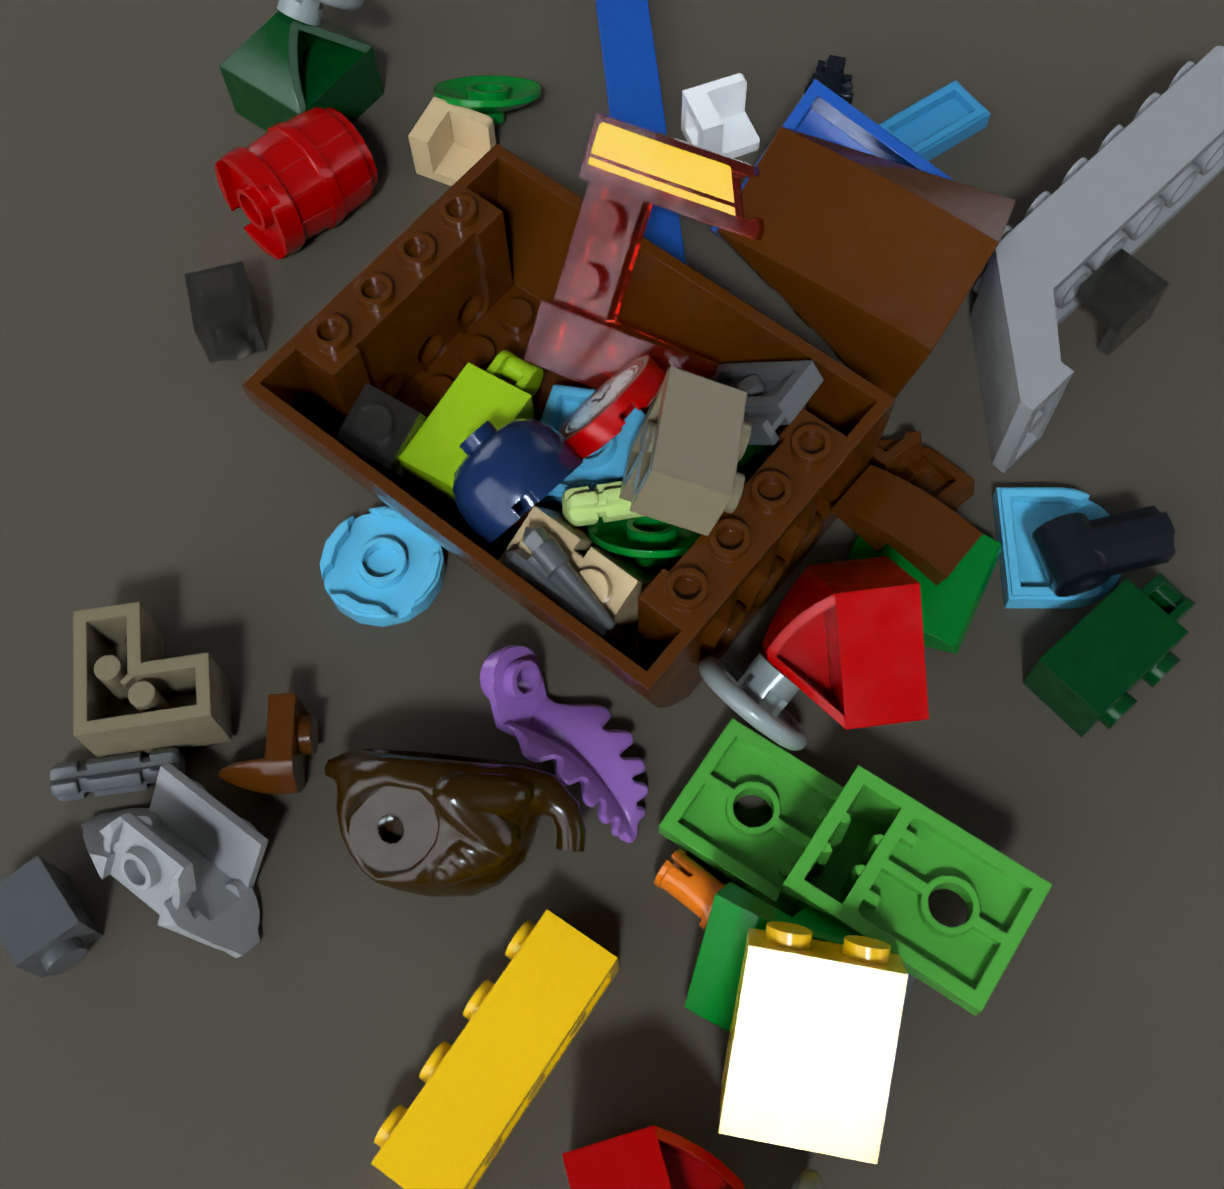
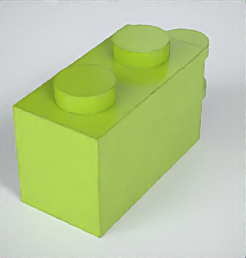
[399,350,544,517]

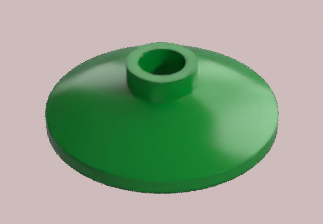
[433,75,542,124]
[587,516,702,568]

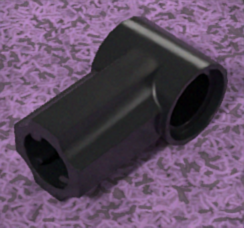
[1031,505,1176,597]

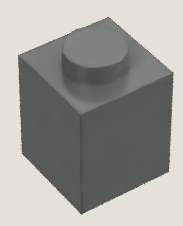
[0,856,103,978]

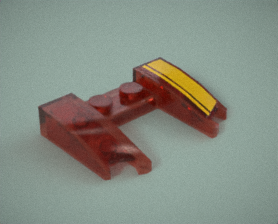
[524,113,765,407]

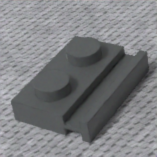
[708,360,824,445]

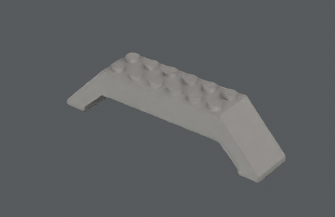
[970,46,1224,473]

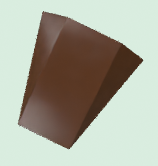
[717,126,1016,398]

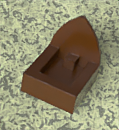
[219,693,319,794]

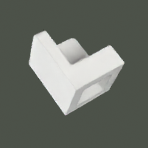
[681,73,760,162]

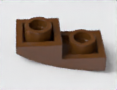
[830,464,983,586]

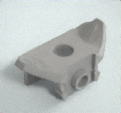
[81,762,269,958]

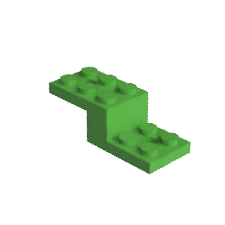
[659,718,1053,1016]

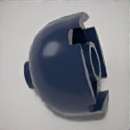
[453,419,584,546]

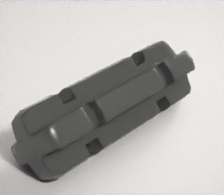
[50,747,186,802]

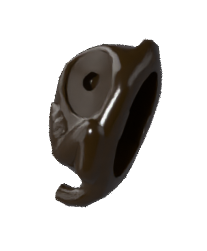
[325,749,586,897]

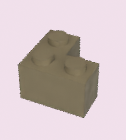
[619,367,752,536]
[73,602,232,757]

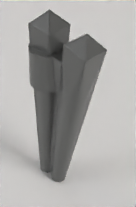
[505,527,616,638]

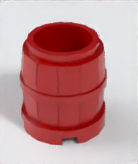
[214,107,378,260]

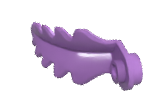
[480,645,648,843]

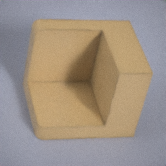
[408,97,496,186]

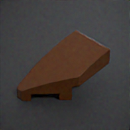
[866,431,975,511]

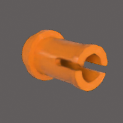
[654,849,736,931]

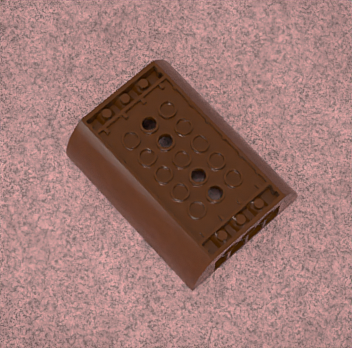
[242,144,896,708]

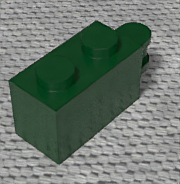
[1023,572,1196,738]

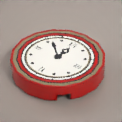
[558,354,665,459]

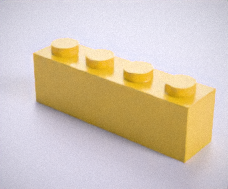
[371,909,619,1189]

